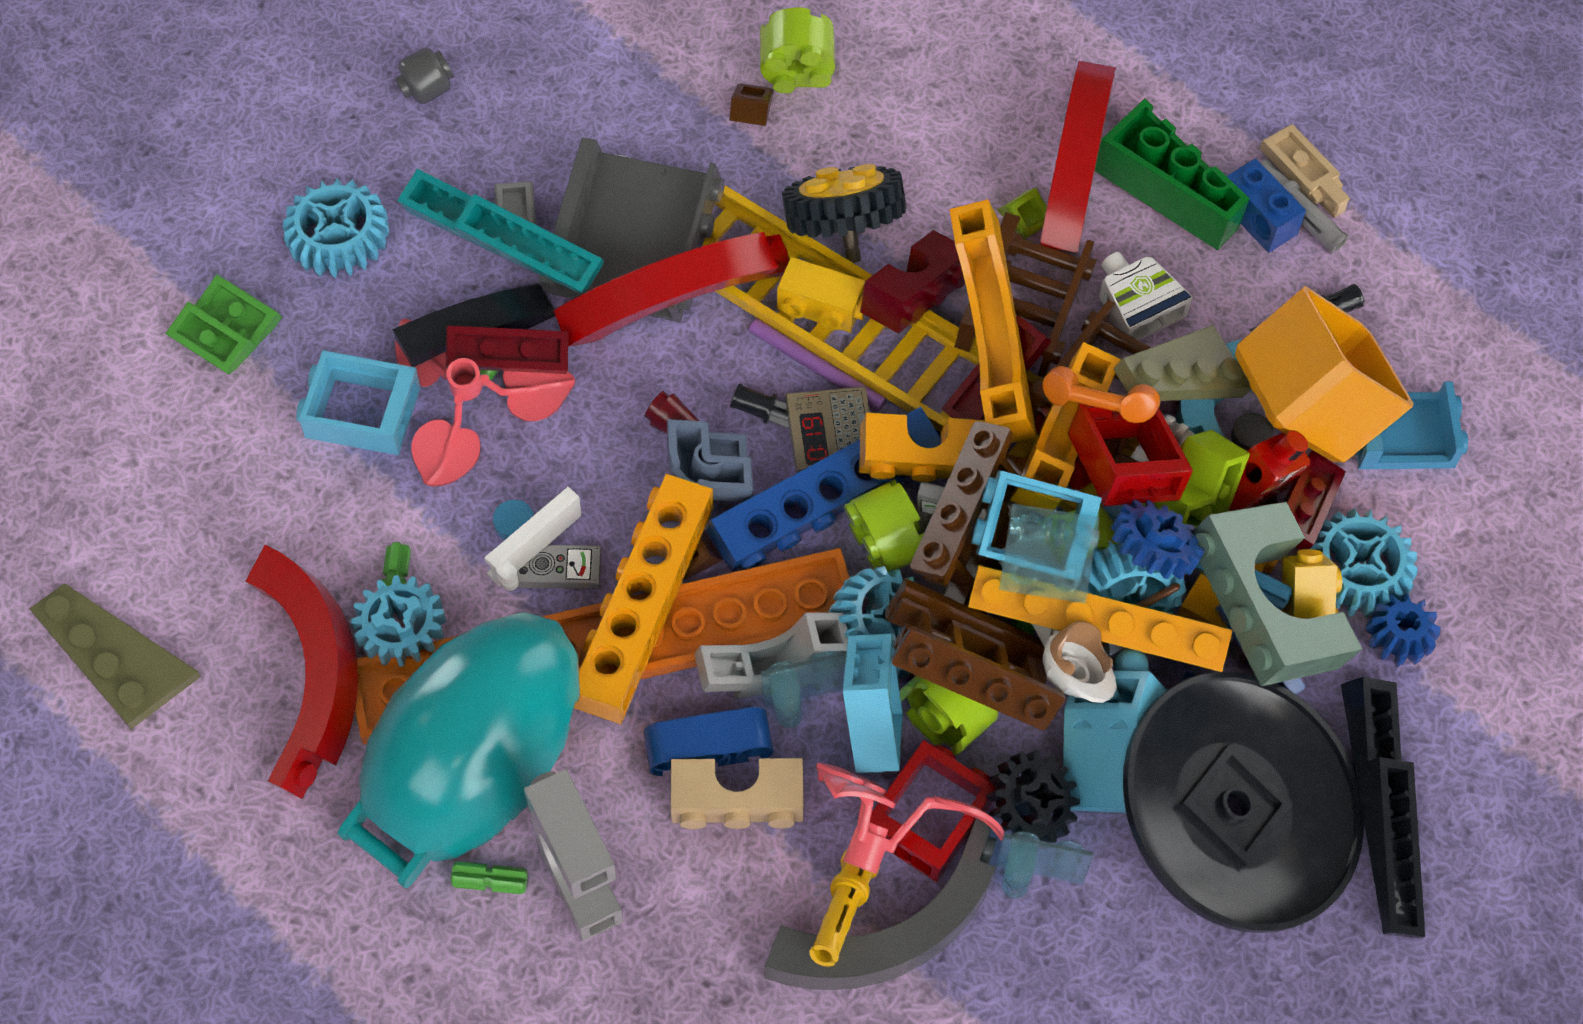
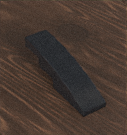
[392,284,555,367]

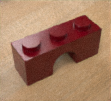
[860,230,965,334]

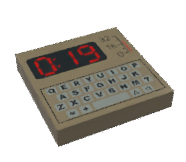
[785,386,870,473]

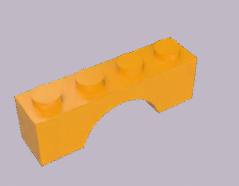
[1010,342,1121,517]

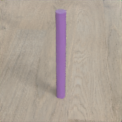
[749,318,887,412]

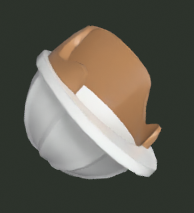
[1043,621,1117,703]

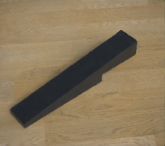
[1341,677,1425,938]

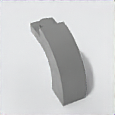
[694,613,848,699]

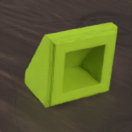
[996,187,1047,239]

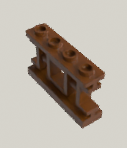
[910,421,1031,614]
[885,578,1065,731]

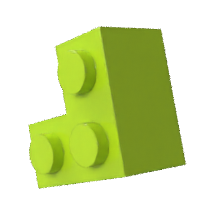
[1141,429,1250,528]

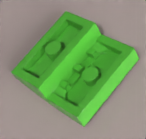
[165,274,282,375]

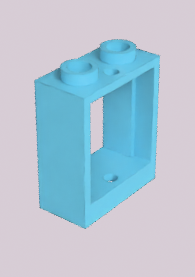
[296,350,421,455]
[971,471,1102,581]
[843,633,903,773]

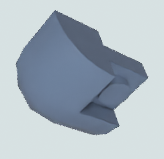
[667,419,753,502]

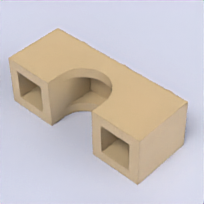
[671,758,804,829]

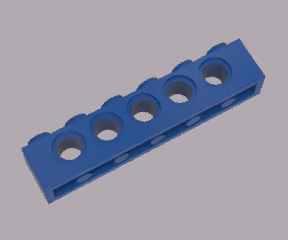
[707,407,941,572]

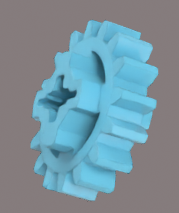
[351,575,446,667]

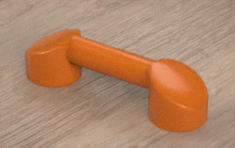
[1043,366,1160,423]

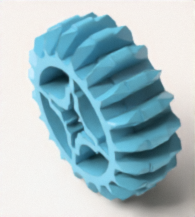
[282,178,390,278]
[1311,508,1418,619]
[1070,540,1186,614]
[828,566,914,678]

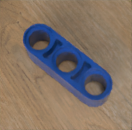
[643,707,774,776]

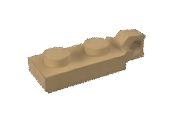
[1260,124,1350,218]

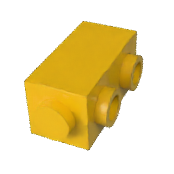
[777,257,866,333]
[1281,549,1342,619]

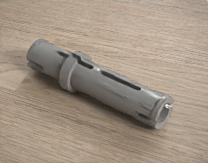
[1261,160,1349,254]

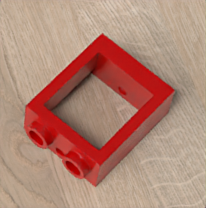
[1067,404,1193,506]
[870,740,996,882]

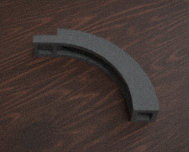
[764,819,998,990]

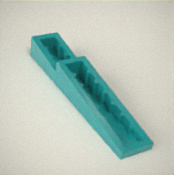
[397,168,604,294]

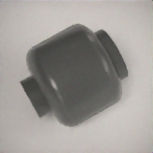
[395,47,454,104]

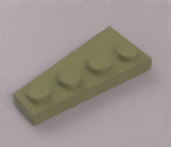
[1114,325,1251,401]
[29,583,201,729]

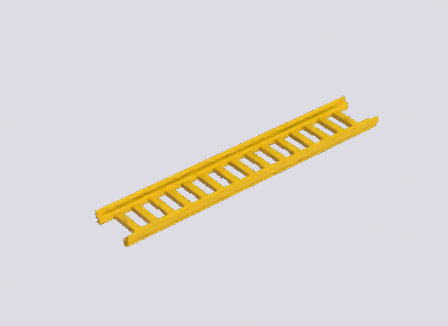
[703,185,1140,512]

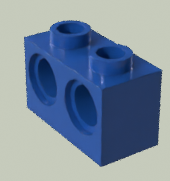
[1227,158,1306,253]

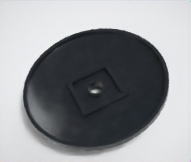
[1123,671,1364,933]

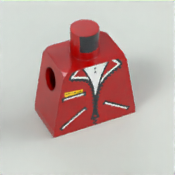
[1229,430,1311,511]

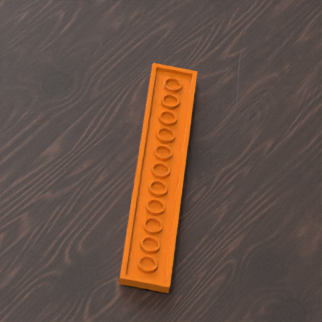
[355,548,850,745]

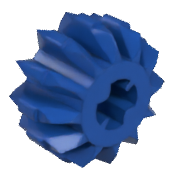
[1366,593,1441,666]

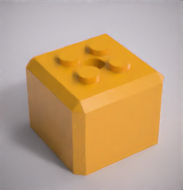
[1235,285,1414,463]

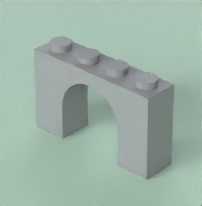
[524,769,623,941]

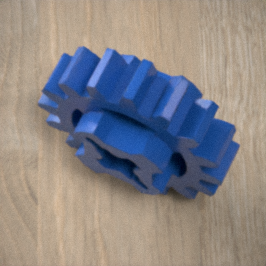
[1111,500,1205,579]

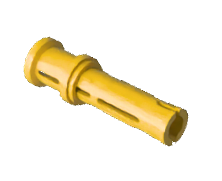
[809,850,880,967]

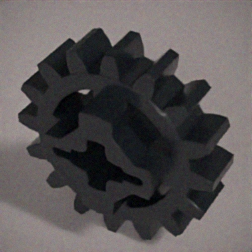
[986,750,1080,848]

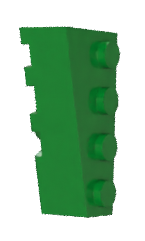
[1095,98,1250,250]

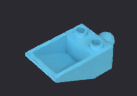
[1063,648,1167,813]

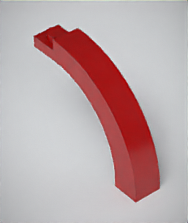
[1040,61,1116,253]
[554,232,790,347]
[245,545,358,799]

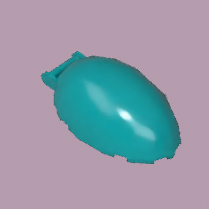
[337,612,580,889]

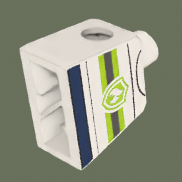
[1099,252,1193,340]

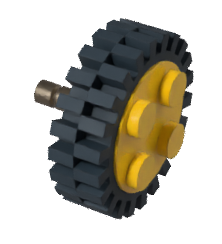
[782,164,907,263]

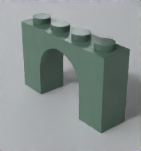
[1192,502,1362,686]

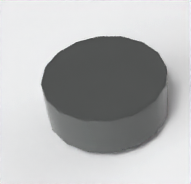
[1231,413,1274,451]

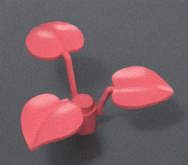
[395,319,575,487]
[815,762,1004,874]

